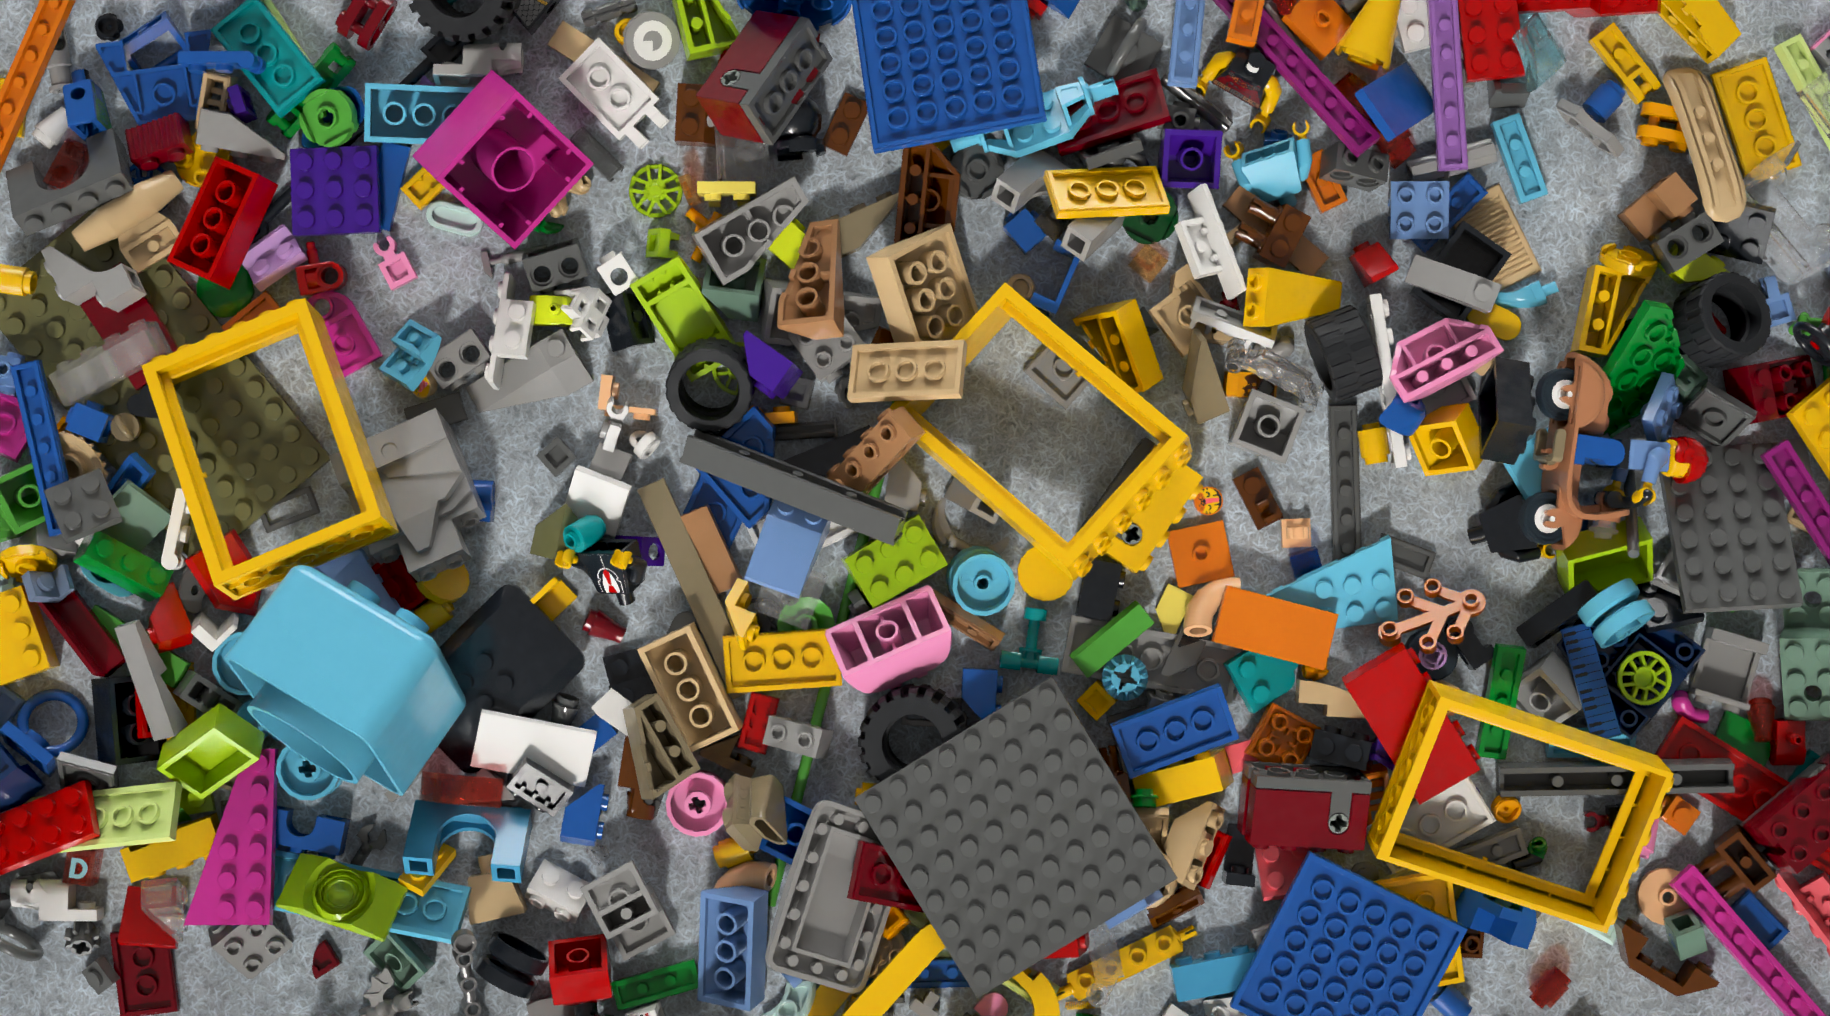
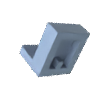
[21,565,74,603]

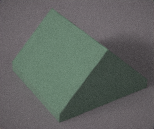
[363,932,435,993]

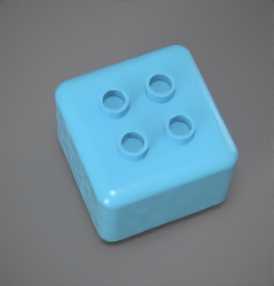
[224,565,466,796]

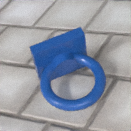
[0,689,89,778]

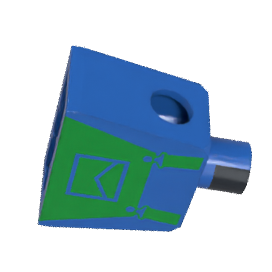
[63,69,112,142]

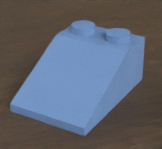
[744,499,831,598]

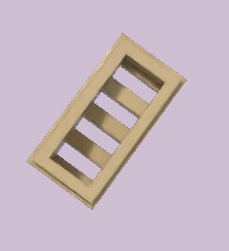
[195,71,238,129]

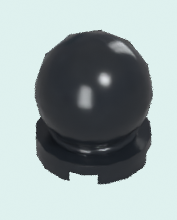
[768,96,826,162]

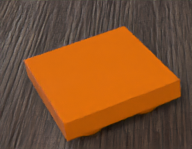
[1244,702,1321,764]

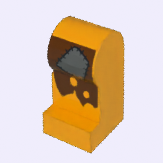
[1223,370,1278,398]

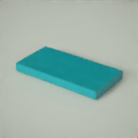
[210,0,326,118]

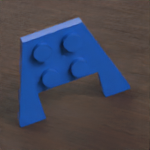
[95,29,211,126]

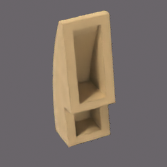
[1295,679,1366,719]

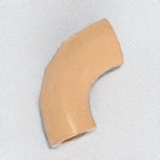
[1183,577,1241,637]
[713,861,777,891]

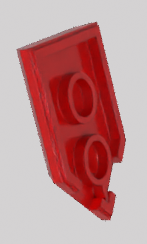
[184,528,262,616]

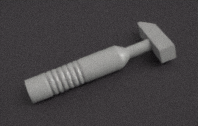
[480,244,547,279]

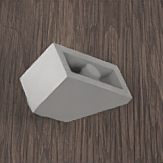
[885,457,927,512]

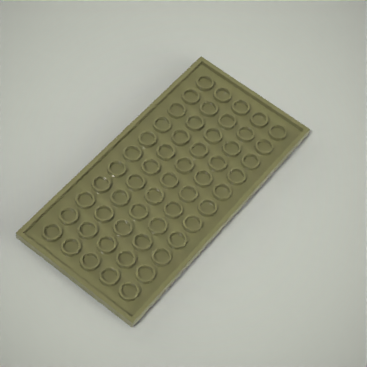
[0,205,330,557]

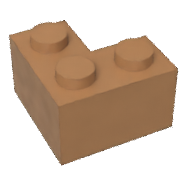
[1617,172,1698,242]

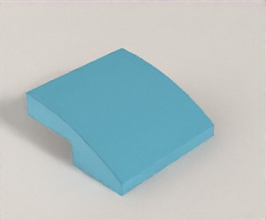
[378,319,442,392]

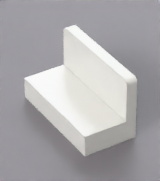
[191,611,239,652]

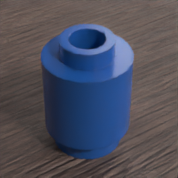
[1582,80,1625,123]
[1429,984,1472,1016]

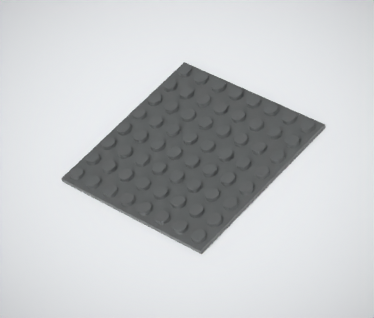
[854,676,1178,998]

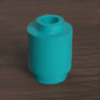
[563,515,606,553]

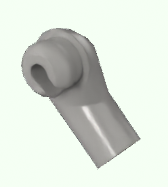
[1251,336,1295,362]

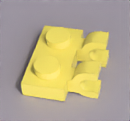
[697,181,757,207]

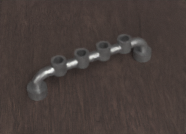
[451,929,482,1016]

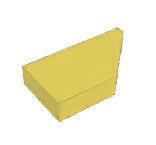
[1155,583,1193,634]

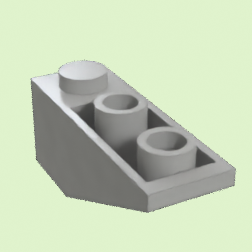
[195,107,285,164]

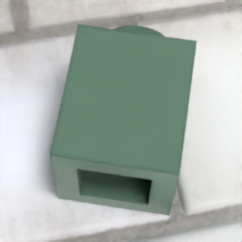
[1663,908,1708,961]

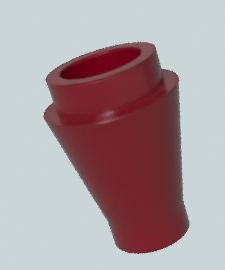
[582,609,627,643]

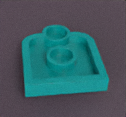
[1223,650,1299,713]

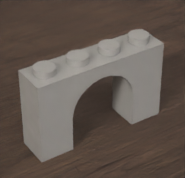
[990,150,1125,261]

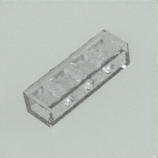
[48,319,173,406]

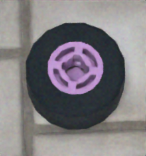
[1404,629,1459,681]

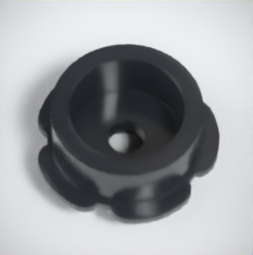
[95,13,124,42]

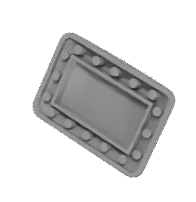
[765,800,891,994]

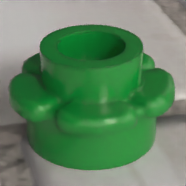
[1130,789,1159,808]

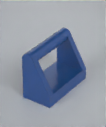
[119,11,187,70]

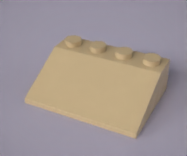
[866,223,978,343]

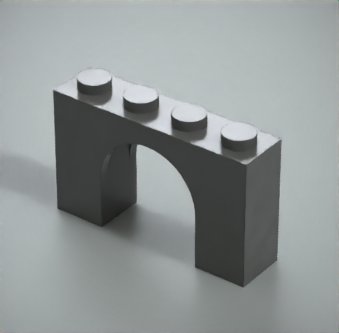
[6,128,133,236]

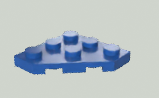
[695,406,776,529]

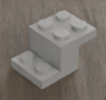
[580,860,676,961]

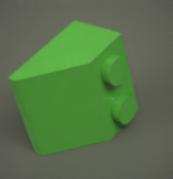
[0,462,46,535]

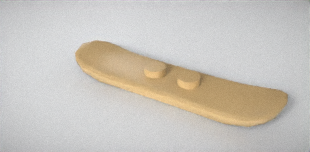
[1663,67,1747,223]

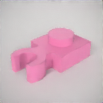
[373,236,419,291]

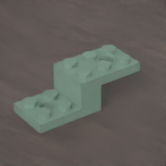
[1779,568,1830,721]

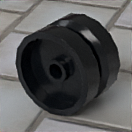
[474,931,549,999]

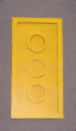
[1710,57,1802,184]
[1043,166,1170,219]
[723,628,842,694]

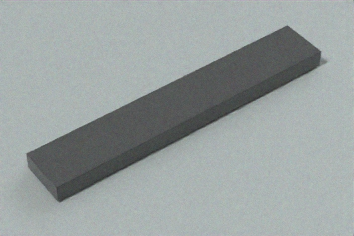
[1327,404,1362,561]

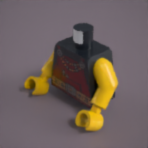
[1197,46,1282,134]

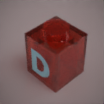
[62,849,104,887]

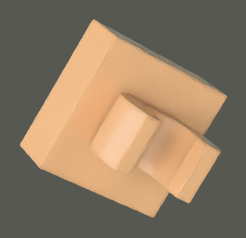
[1280,518,1311,548]

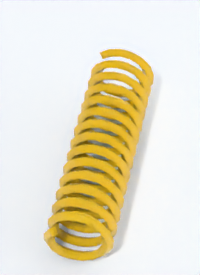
[1065,1001,1096,1010]

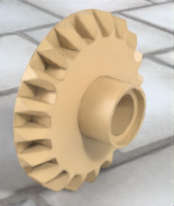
[59,430,109,484]

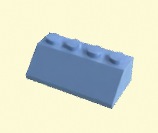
[697,885,769,1011]

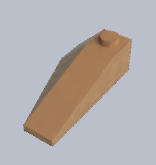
[777,219,845,340]

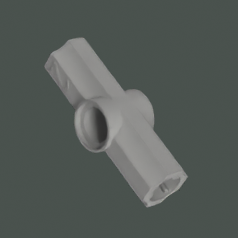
[1406,138,1497,181]

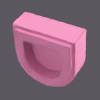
[973,992,1008,1016]

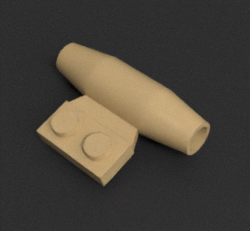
[71,169,184,274]

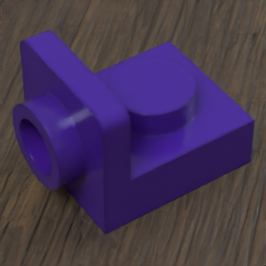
[227,84,258,124]

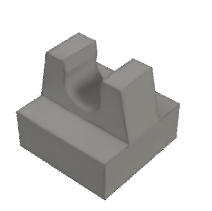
[909,988,940,1016]

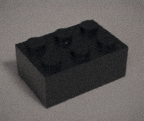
[1409,221,1512,321]
[1478,356,1536,465]

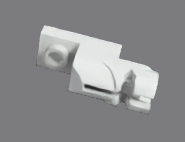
[433,43,524,88]

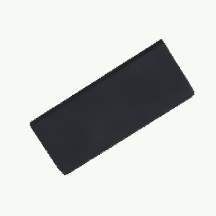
[1516,580,1600,648]

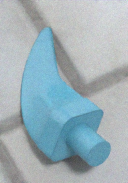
[1494,280,1559,308]

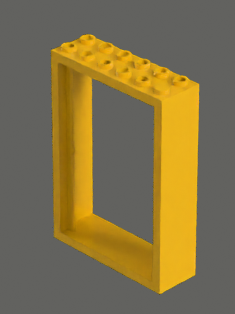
[889,282,1193,581]
[141,298,399,600]
[1366,680,1674,933]

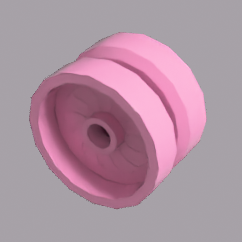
[666,770,727,837]

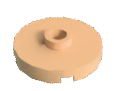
[1636,867,1691,925]

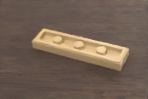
[547,21,660,93]

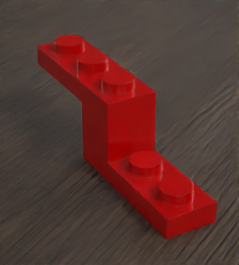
[1517,0,1661,18]

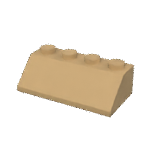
[637,622,743,752]

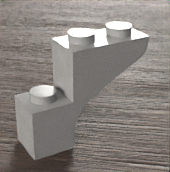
[41,246,147,312]

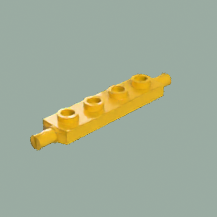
[1056,924,1197,1002]

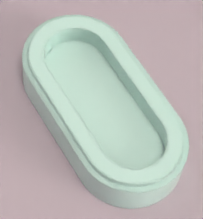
[426,200,484,237]

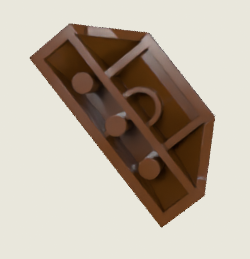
[894,143,961,243]

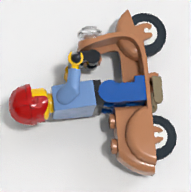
[1518,352,1709,550]

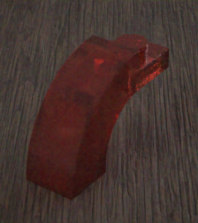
[419,771,504,808]

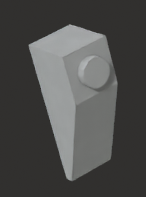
[1404,254,1502,314]

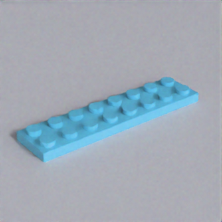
[274,850,471,944]

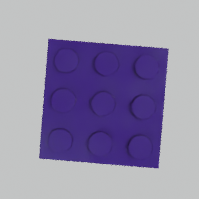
[290,145,382,237]

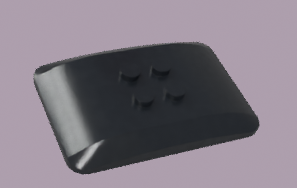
[438,584,585,774]

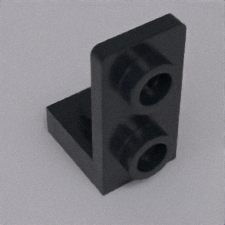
[1222,823,1256,887]

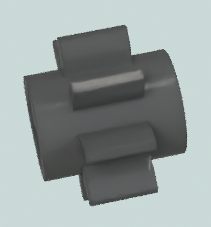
[64,921,102,956]

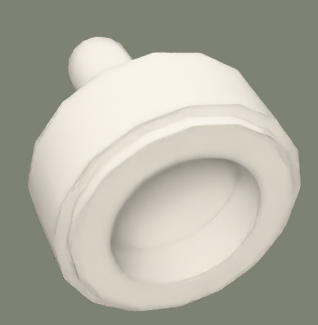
[629,430,661,459]

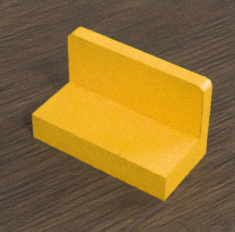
[530,576,578,621]

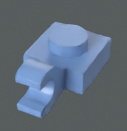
[1759,275,1797,328]

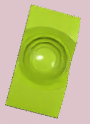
[629,255,736,382]
[276,853,408,942]

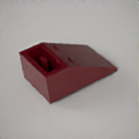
[1722,354,1816,424]

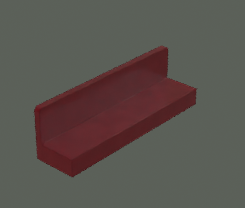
[37,587,126,678]

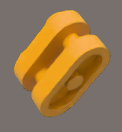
[1636,102,1688,153]

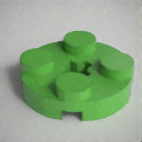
[299,88,359,147]

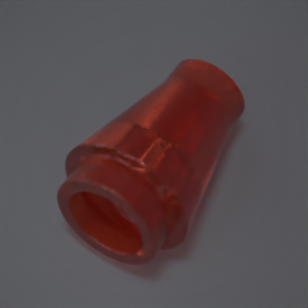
[1746,697,1776,742]

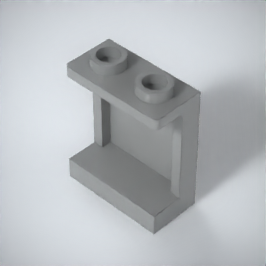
[1687,627,1770,714]

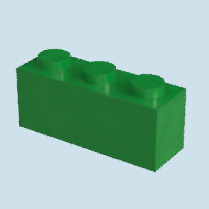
[73,531,174,602]

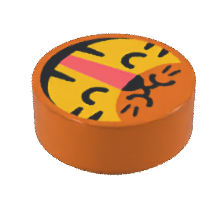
[1193,486,1223,515]

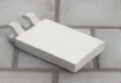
[558,37,670,149]

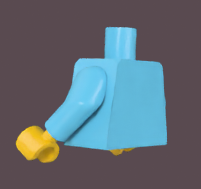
[1223,120,1313,207]

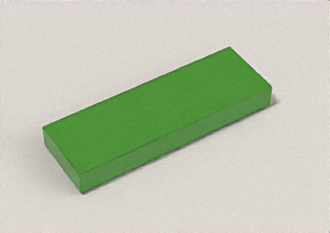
[1069,600,1154,678]

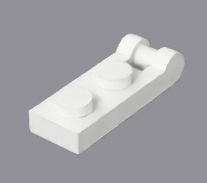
[161,488,191,570]

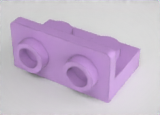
[242,224,308,292]

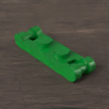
[266,42,356,139]

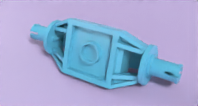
[950,76,1119,158]

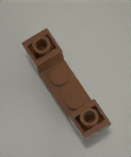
[1614,916,1720,996]

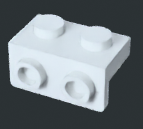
[525,859,589,924]

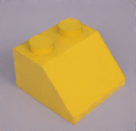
[1408,403,1483,476]

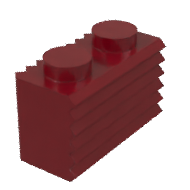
[125,112,195,171]

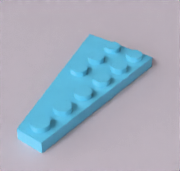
[1267,535,1398,629]

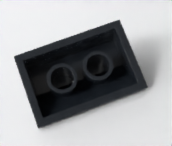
[91,675,166,766]

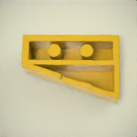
[1658,0,1742,64]
[1570,265,1653,358]
[1132,748,1234,807]

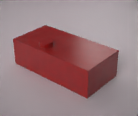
[167,156,278,290]

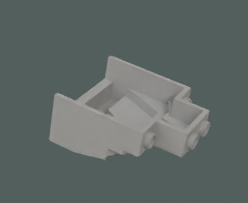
[329,408,487,582]

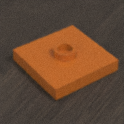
[1281,0,1353,61]
[1168,520,1235,588]

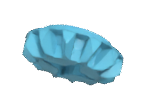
[1102,654,1149,701]

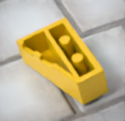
[1072,298,1164,393]
[0,585,60,686]
[120,812,220,883]

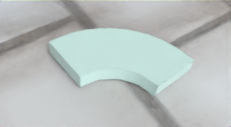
[761,980,816,1016]

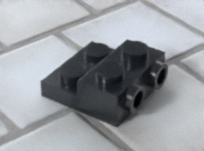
[602,647,657,703]

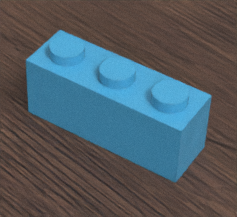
[1169,945,1256,1002]

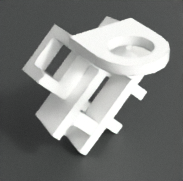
[553,286,612,342]

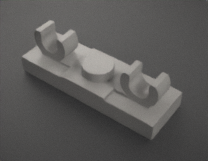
[1190,295,1278,354]

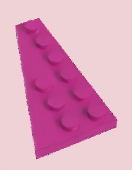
[184,749,279,925]

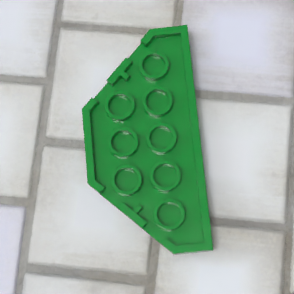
[1602,300,1685,438]

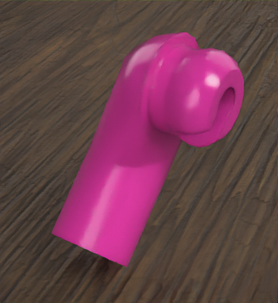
[1671,690,1709,724]

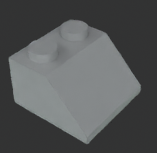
[1227,388,1307,465]

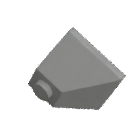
[1516,650,1581,723]

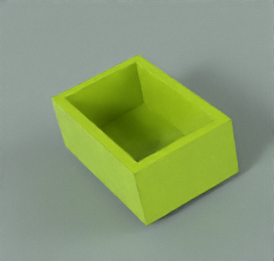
[841,515,948,609]
[1556,516,1653,593]
[156,703,265,799]

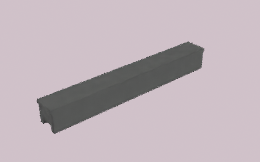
[679,430,909,546]
[1495,758,1735,797]

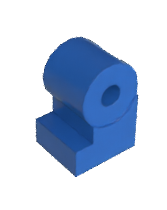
[472,479,495,522]

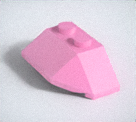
[1389,318,1504,403]

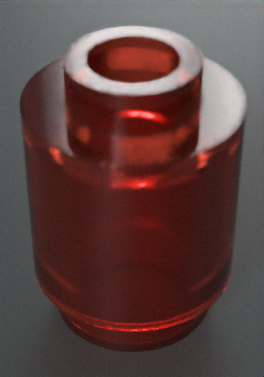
[1528,965,1572,1009]

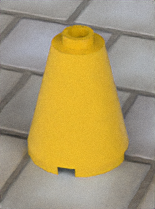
[1334,0,1401,73]

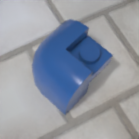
[1455,888,1537,949]

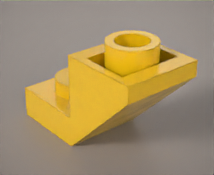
[725,578,760,651]

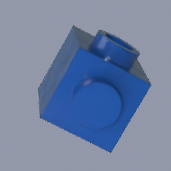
[1003,208,1048,255]
[65,400,114,443]

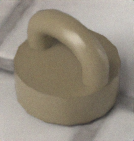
[110,413,142,442]

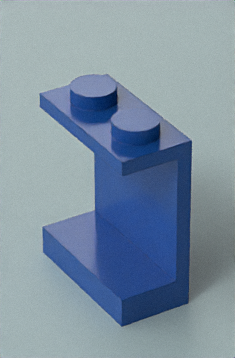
[1029,239,1080,319]

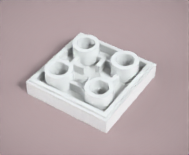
[565,465,632,537]

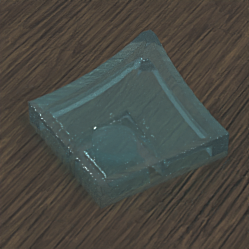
[1512,12,1567,93]

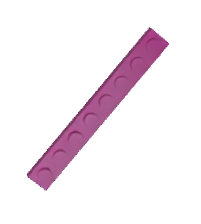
[1668,864,1826,1016]

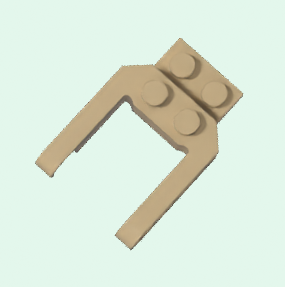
[1148,225,1244,358]

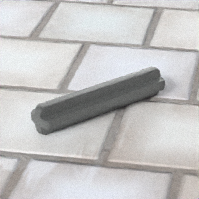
[1160,71,1233,133]

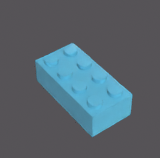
[364,83,474,144]

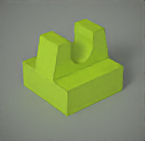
[645,228,680,259]

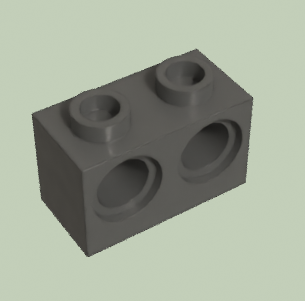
[1319,141,1390,192]
[1649,211,1724,275]
[522,237,589,294]

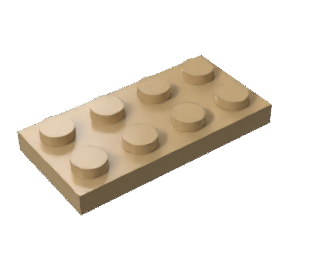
[847,339,967,403]

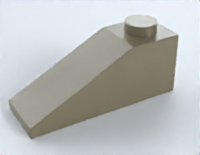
[1181,328,1230,424]

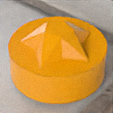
[1491,795,1522,823]

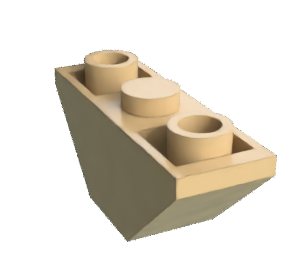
[1163,801,1225,891]

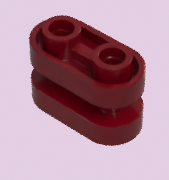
[335,0,397,51]

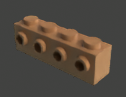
[826,406,926,494]

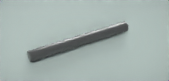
[1624,470,1640,558]

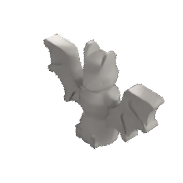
[359,965,419,1016]

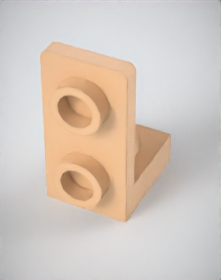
[598,374,658,421]

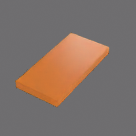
[1212,585,1339,670]

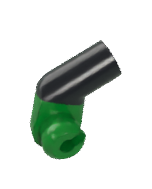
[1511,836,1548,872]

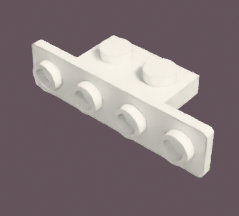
[1174,183,1246,300]
[484,272,536,390]

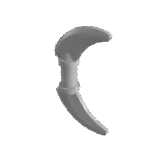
[931,498,1010,555]

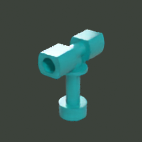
[999,607,1059,676]

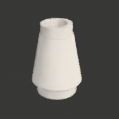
[31,106,68,149]

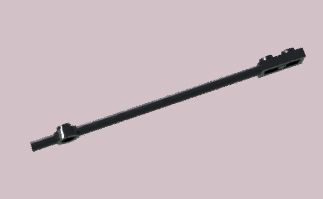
[251,10,475,244]

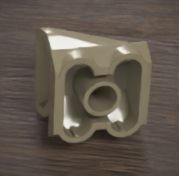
[722,774,788,852]

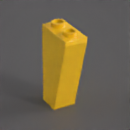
[1243,267,1342,327]

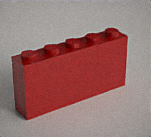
[1342,642,1481,805]

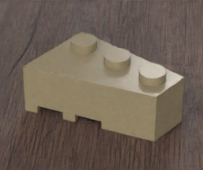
[623,693,701,800]

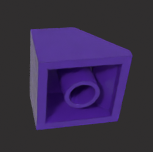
[1157,128,1223,189]
[743,330,803,400]

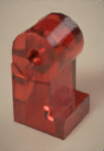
[43,138,89,190]

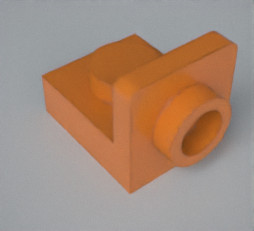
[1659,794,1701,836]

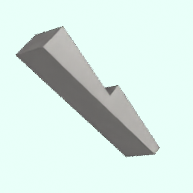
[114,620,188,741]

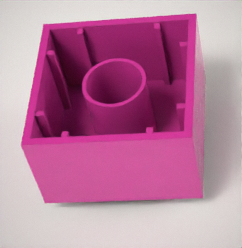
[412,69,594,249]

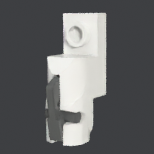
[10,871,105,921]

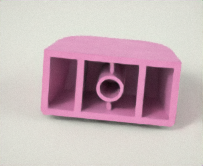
[825,585,952,694]

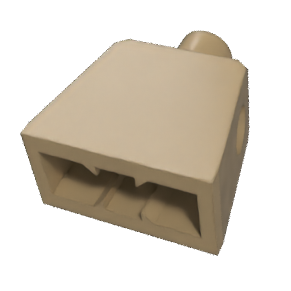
[468,853,528,925]

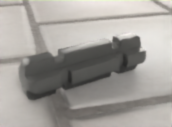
[581,0,638,27]

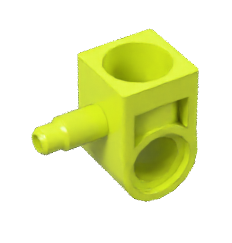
[529,295,573,327]

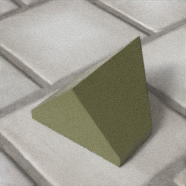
[530,503,579,560]

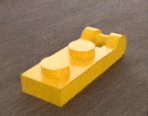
[1588,22,1661,105]

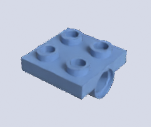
[1388,181,1450,239]
[1640,372,1683,442]

